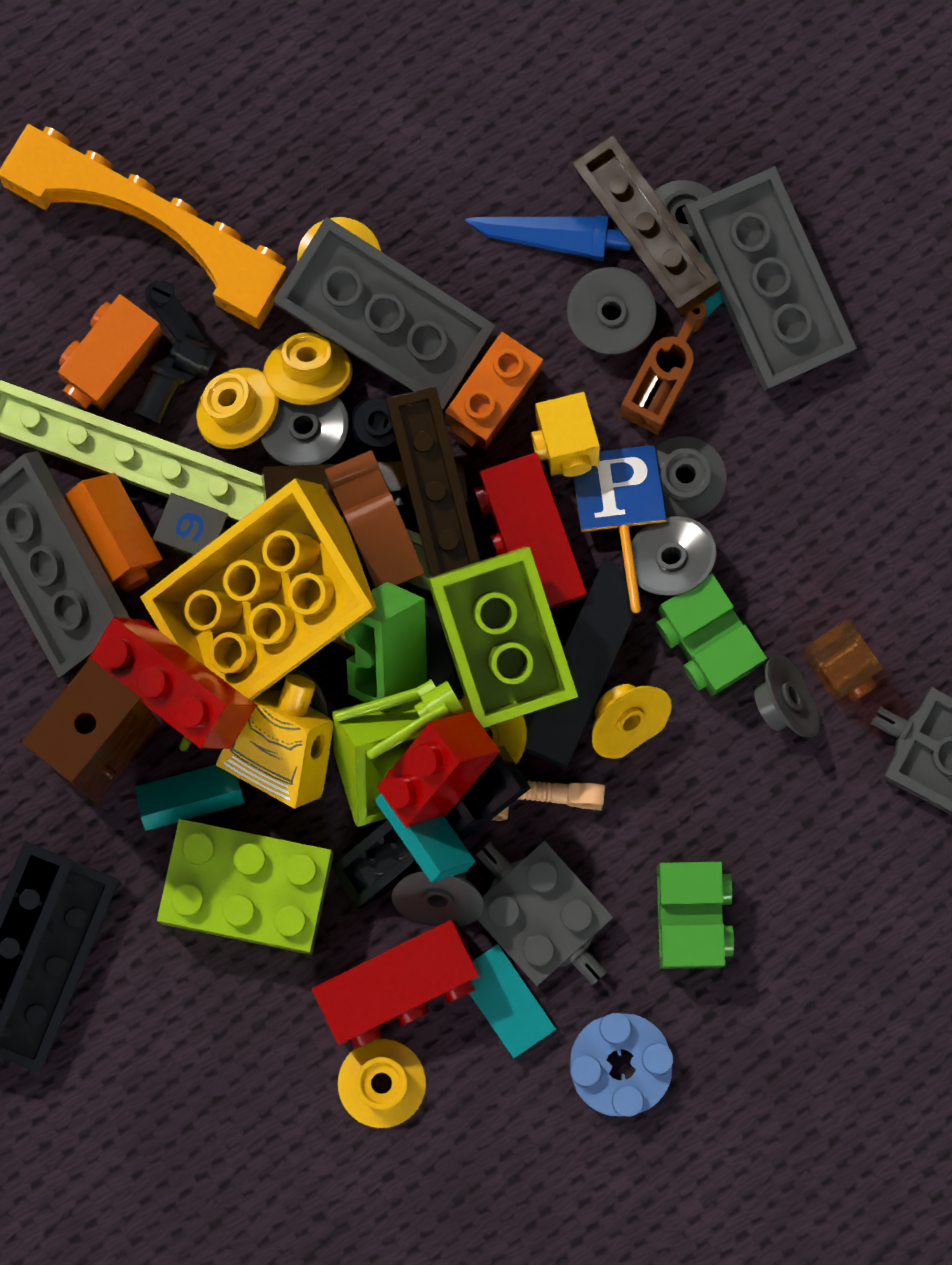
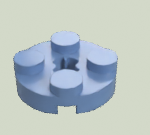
[570,1013,673,1117]

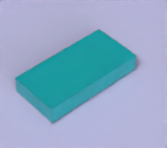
[135,764,245,831]
[375,793,476,883]
[470,944,556,1059]

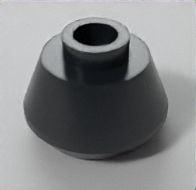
[346,395,400,462]

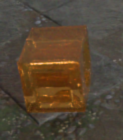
[801,618,883,703]

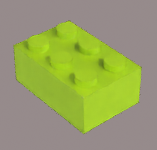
[427,547,578,728]
[157,819,334,955]

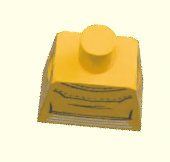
[216,674,334,809]

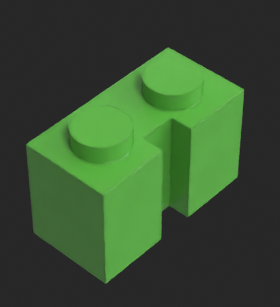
[656,573,767,697]
[345,582,427,712]
[657,862,734,969]

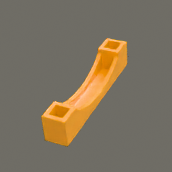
[0,124,288,329]

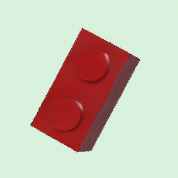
[377,711,501,827]

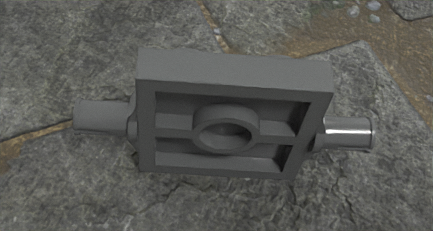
[870,687,952,815]
[475,841,614,986]

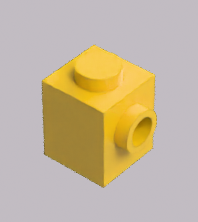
[531,392,600,477]

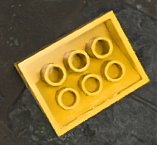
[140,478,377,701]

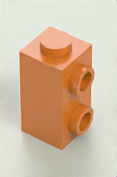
[57,294,164,412]
[445,332,543,450]
[63,473,163,593]

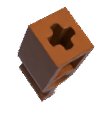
[619,303,706,436]
[324,450,425,589]

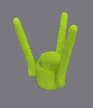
[333,679,465,759]

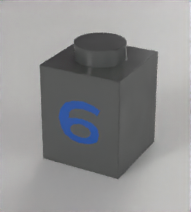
[153,492,232,559]

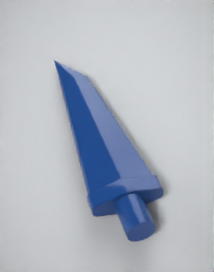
[465,215,630,261]

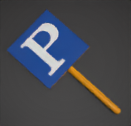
[574,445,666,613]

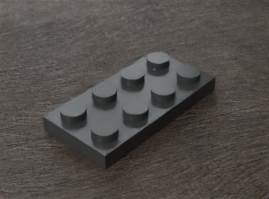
[682,166,857,391]
[272,216,496,410]
[0,451,130,678]

